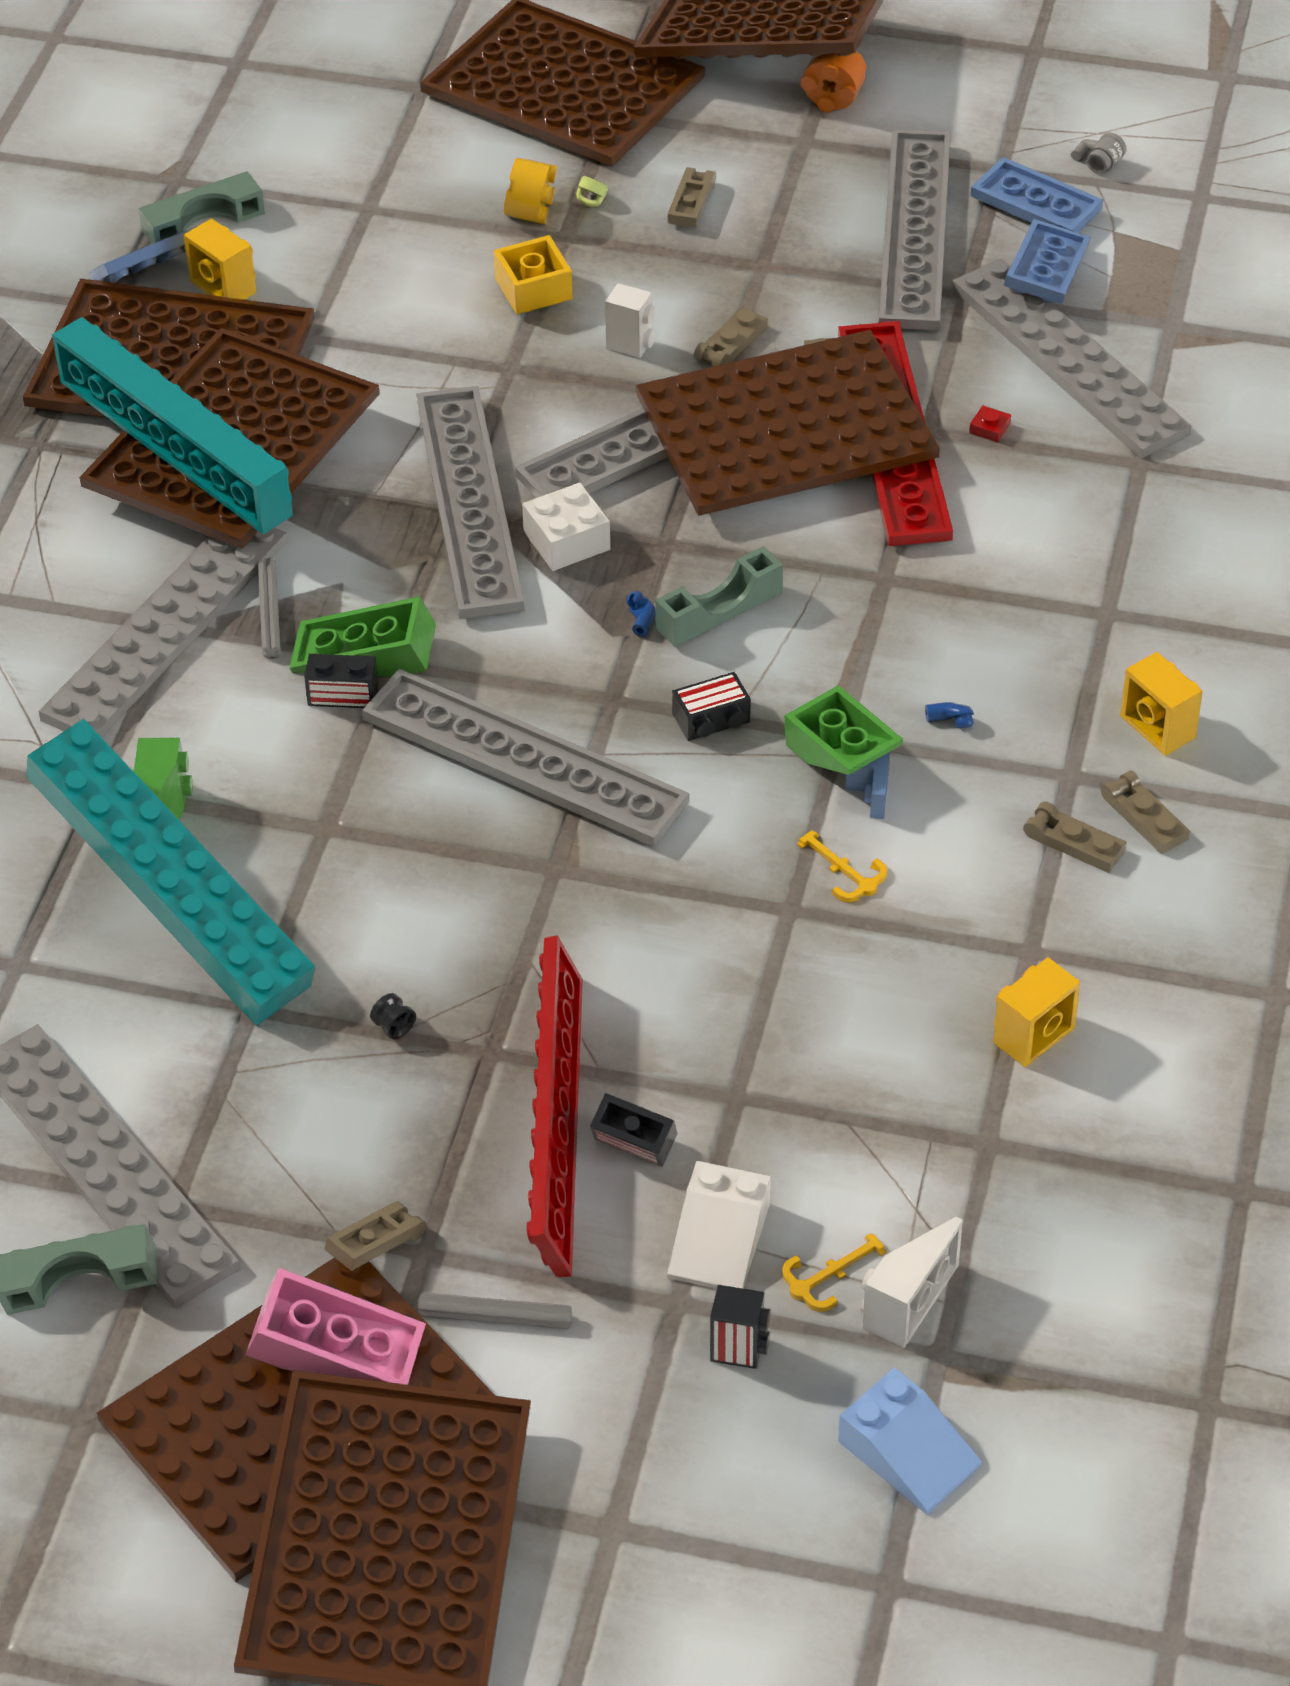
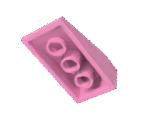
[246,1268,426,1385]

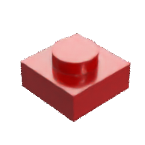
[969,405,1011,443]

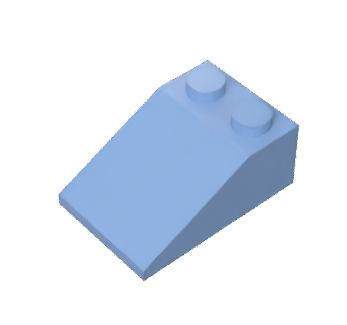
[838,1367,982,1515]

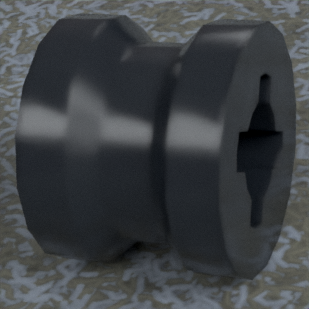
[370,993,417,1039]

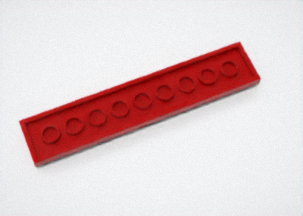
[838,321,953,547]
[526,935,583,1277]

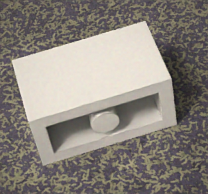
[605,283,655,358]

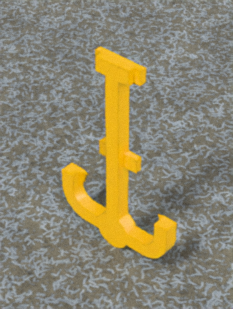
[797,830,887,903]
[782,1233,887,1312]

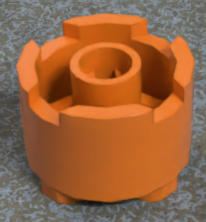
[801,51,867,113]

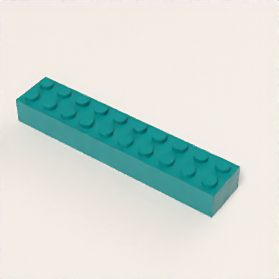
[52,317,293,535]
[26,718,316,1026]

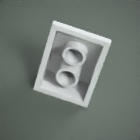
[667,1161,771,1289]
[860,1217,963,1348]

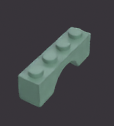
[139,171,265,244]
[655,546,783,647]
[0,1224,158,1315]

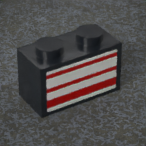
[304,654,379,708]
[672,671,751,741]
[590,1093,678,1167]
[710,1284,771,1369]

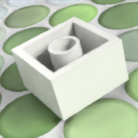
[522,482,610,571]

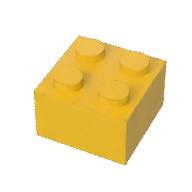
[184,218,257,300]
[493,235,573,315]
[1120,652,1203,756]
[993,957,1081,1068]

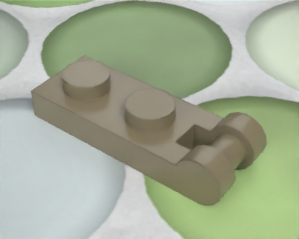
[668,167,716,228]
[694,307,768,366]
[1101,770,1190,855]
[1023,802,1127,873]
[324,1201,427,1271]

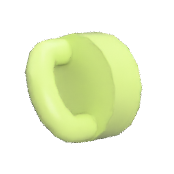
[576,176,609,207]

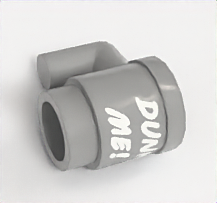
[1071,132,1126,174]

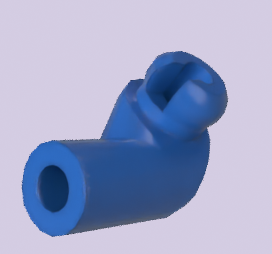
[626,591,656,637]
[925,702,974,729]

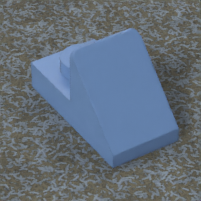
[845,752,890,819]

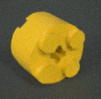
[504,158,558,225]

